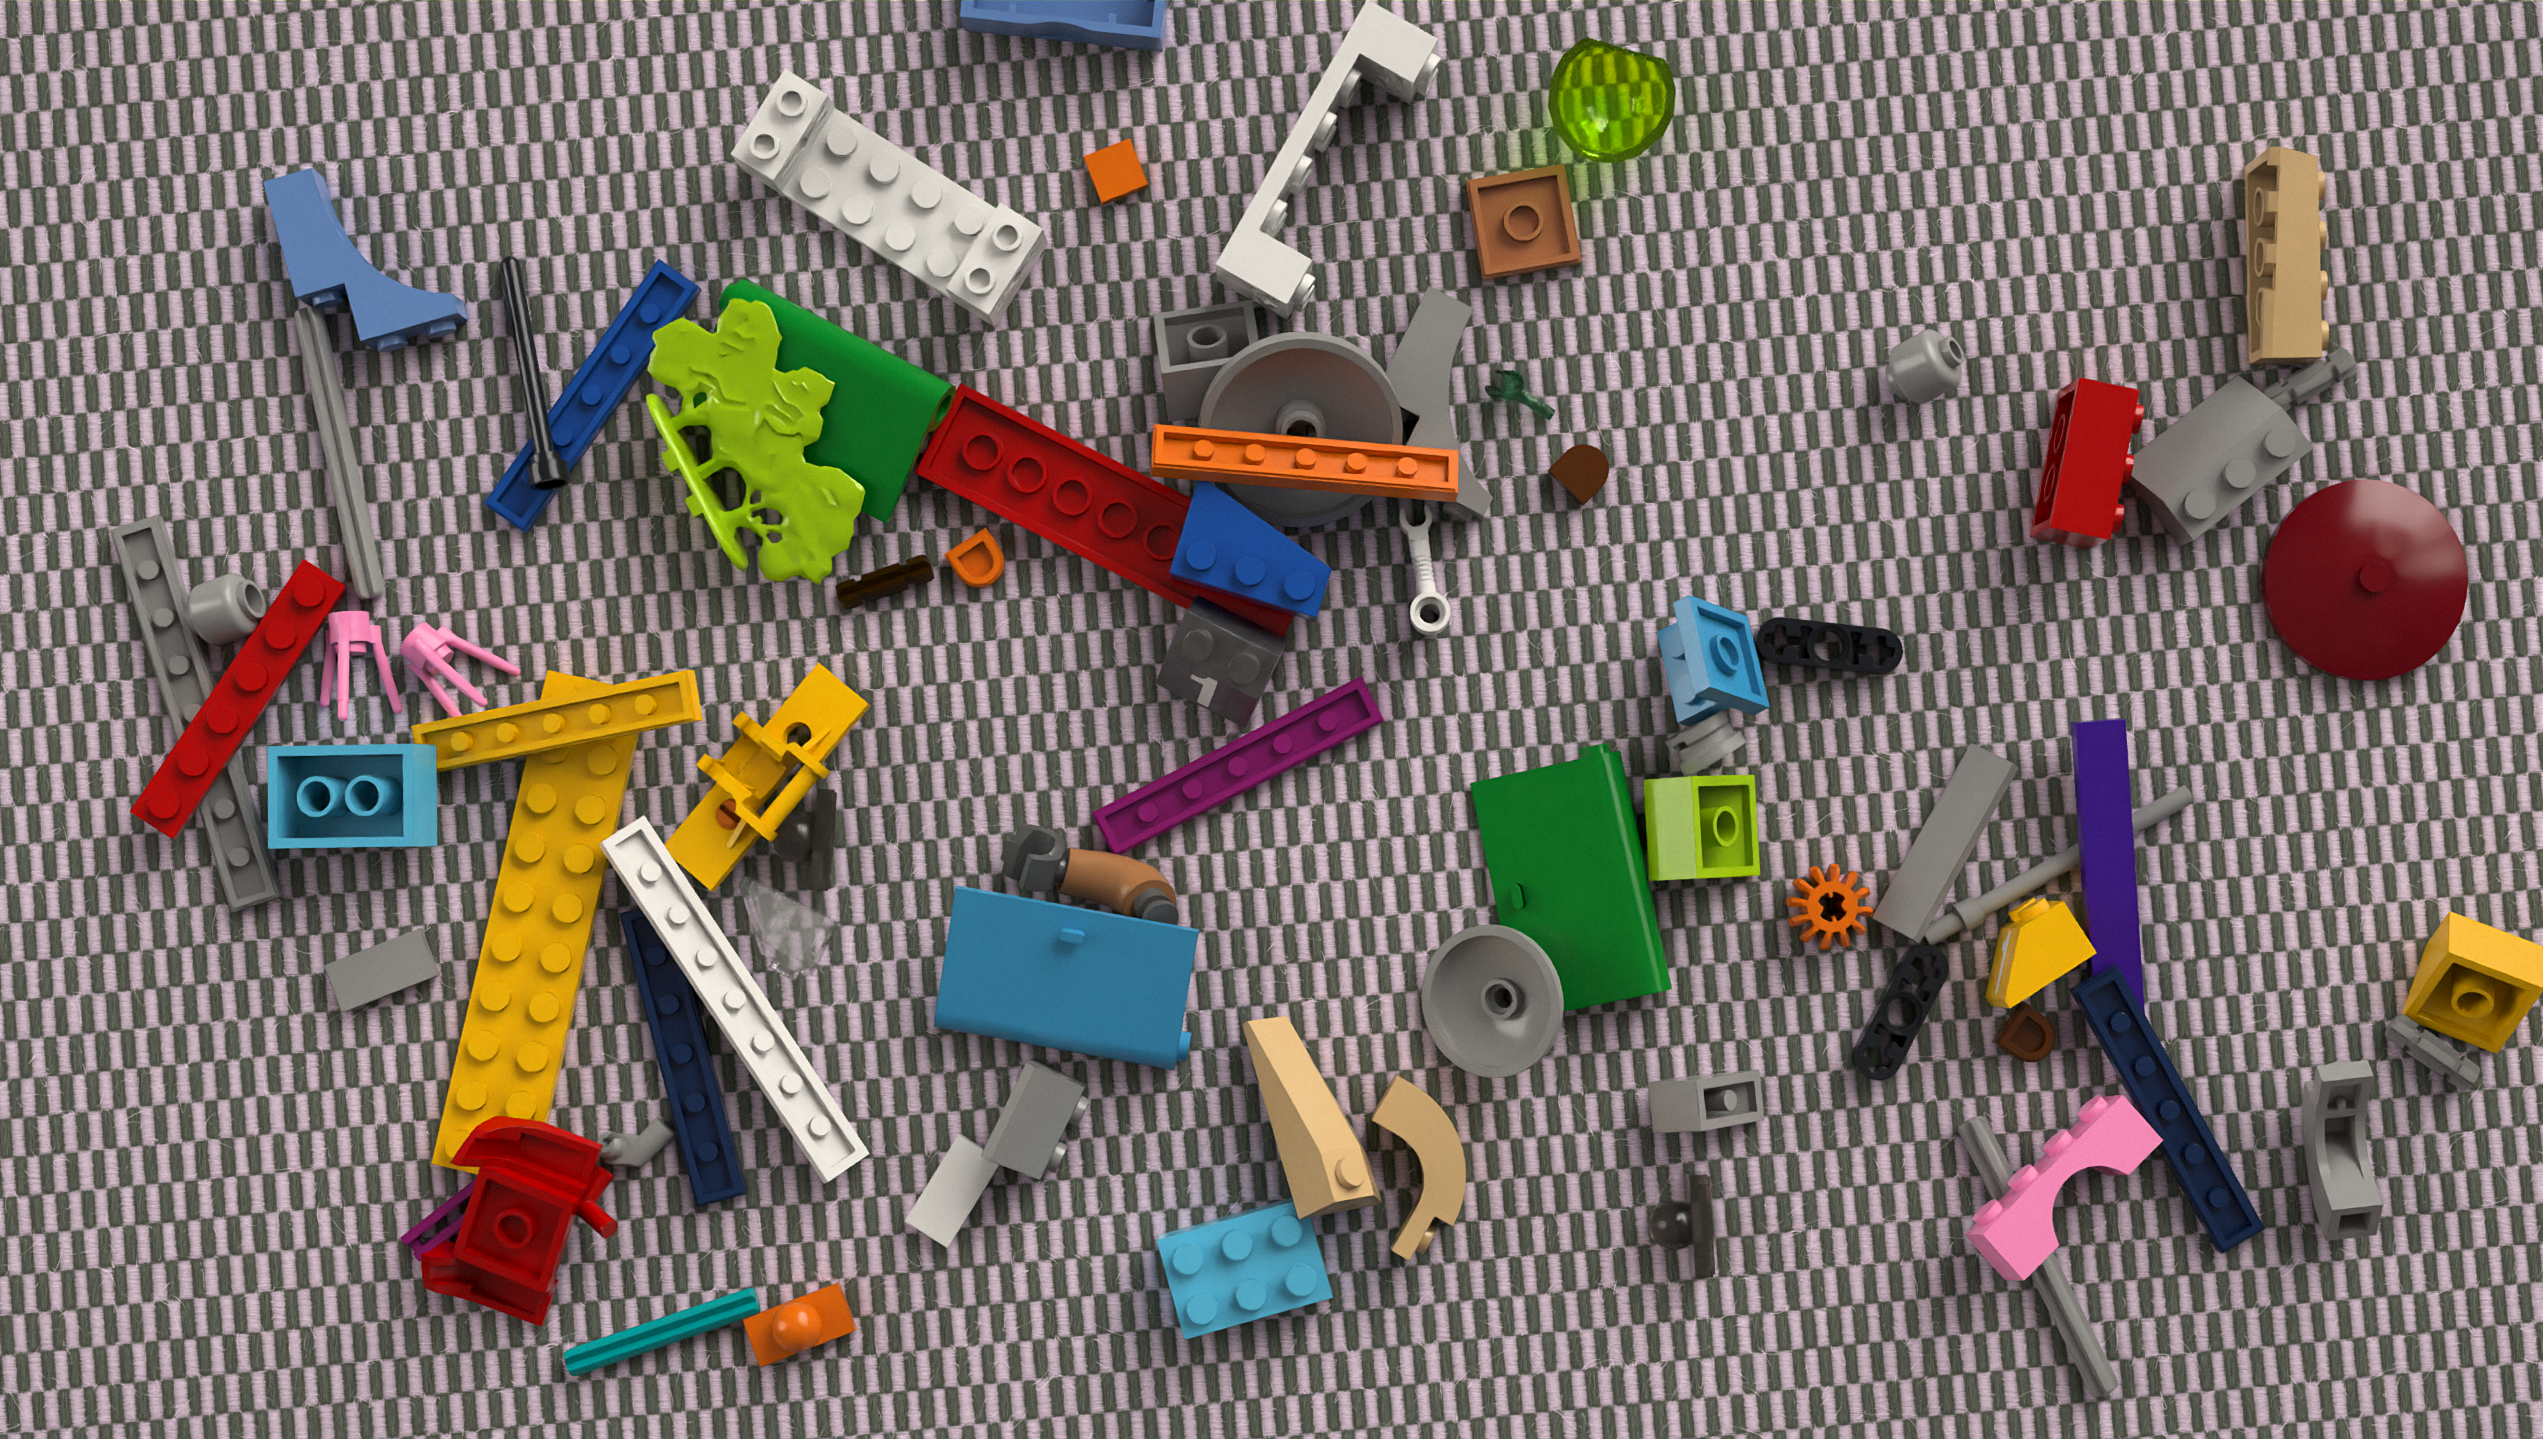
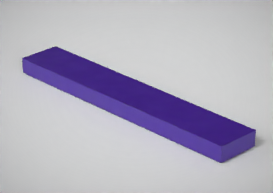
[2071,718,2145,1014]

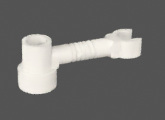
[1399,504,1451,635]

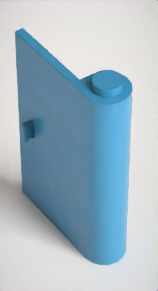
[934,885,1199,1071]

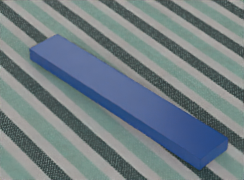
[483,259,702,534]

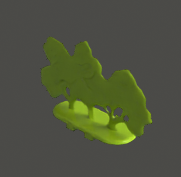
[646,298,865,585]

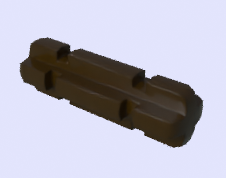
[835,554,934,610]

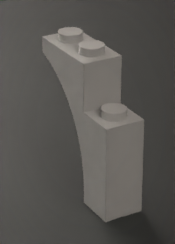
[1385,286,1493,523]

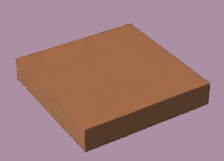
[1465,164,1582,281]

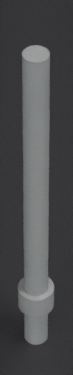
[1923,785,2194,946]

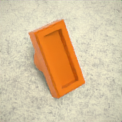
[742,1282,857,1368]

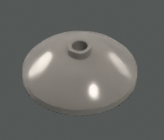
[1422,924,1564,1078]

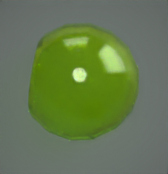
[1547,37,1676,164]

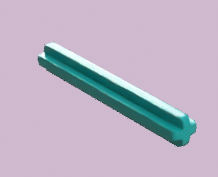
[564,1288,761,1376]

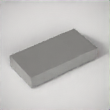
[324,928,440,1013]

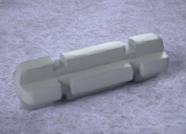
[2261,348,2356,411]
[2384,1014,2480,1091]

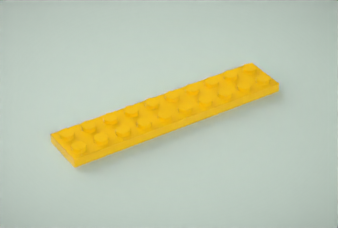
[431,670,639,1174]

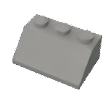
[2129,375,2314,546]

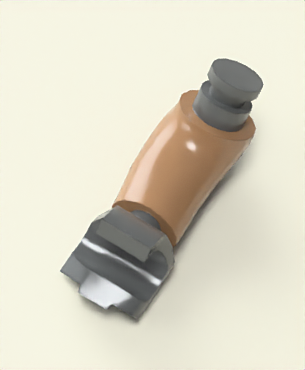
[1000,824,1179,925]

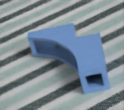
[263,168,469,352]

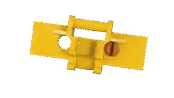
[664,662,870,892]

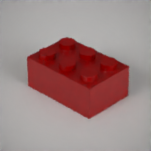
[2029,377,2144,550]

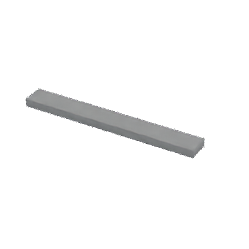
[110,514,284,913]

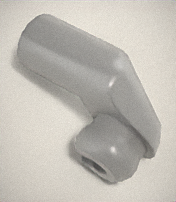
[597,1117,675,1167]

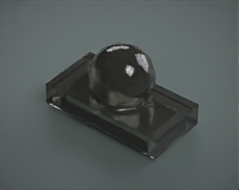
[771,788,837,891]
[1649,1171,1715,1278]

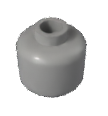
[1885,329,1965,404]
[185,573,266,646]

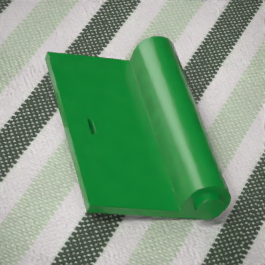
[693,278,956,524]
[1470,743,1672,1012]

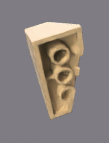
[1242,1016,1382,1219]

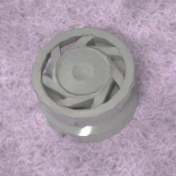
[1664,709,1746,777]

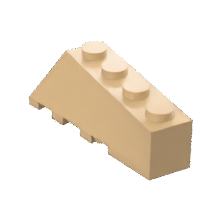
[2244,147,2329,365]

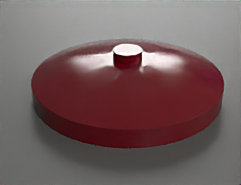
[2261,479,2468,681]

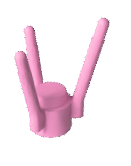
[319,611,402,721]
[399,622,521,717]

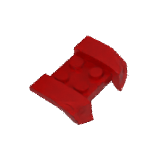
[421,1116,603,1327]

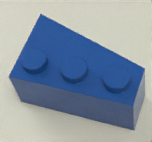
[1169,481,1332,622]

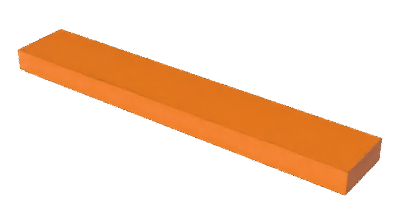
[1150,424,1458,502]

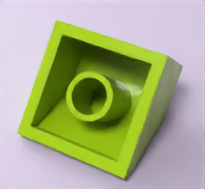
[1643,775,1760,881]

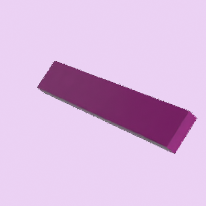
[1092,676,1384,855]

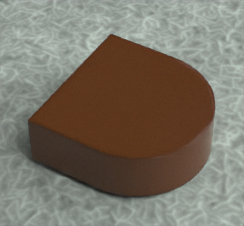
[1547,444,1609,506]
[1991,1001,2055,1062]

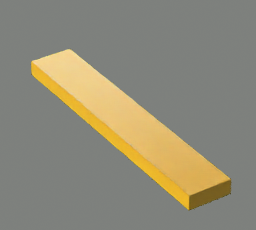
[411,670,703,773]

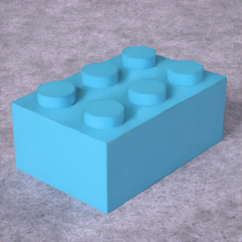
[267,744,437,849]
[1157,1197,1333,1340]

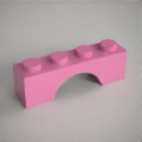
[1965,1095,2163,1281]

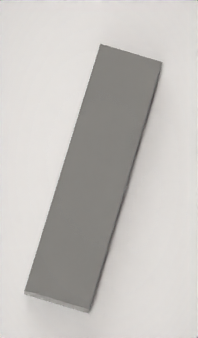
[1872,743,2019,944]

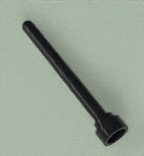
[500,256,571,491]

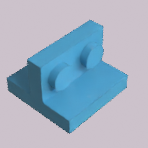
[1657,595,1770,727]

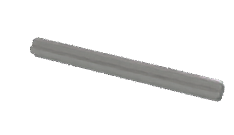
[294,306,385,600]
[1958,1116,2118,1397]

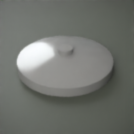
[1199,331,1403,527]

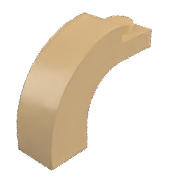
[1371,1074,1466,1260]

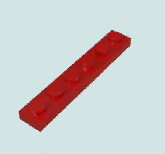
[129,559,349,840]

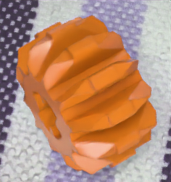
[1785,864,1873,950]

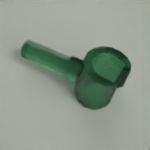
[1485,369,1555,420]

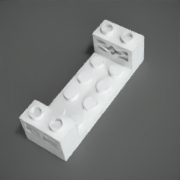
[1216,0,1441,320]
[731,69,1048,327]

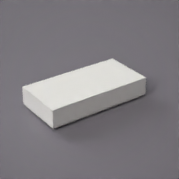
[905,1134,999,1248]

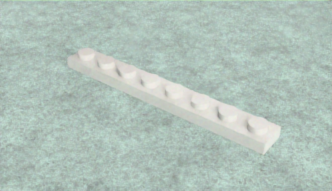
[599,816,870,1184]

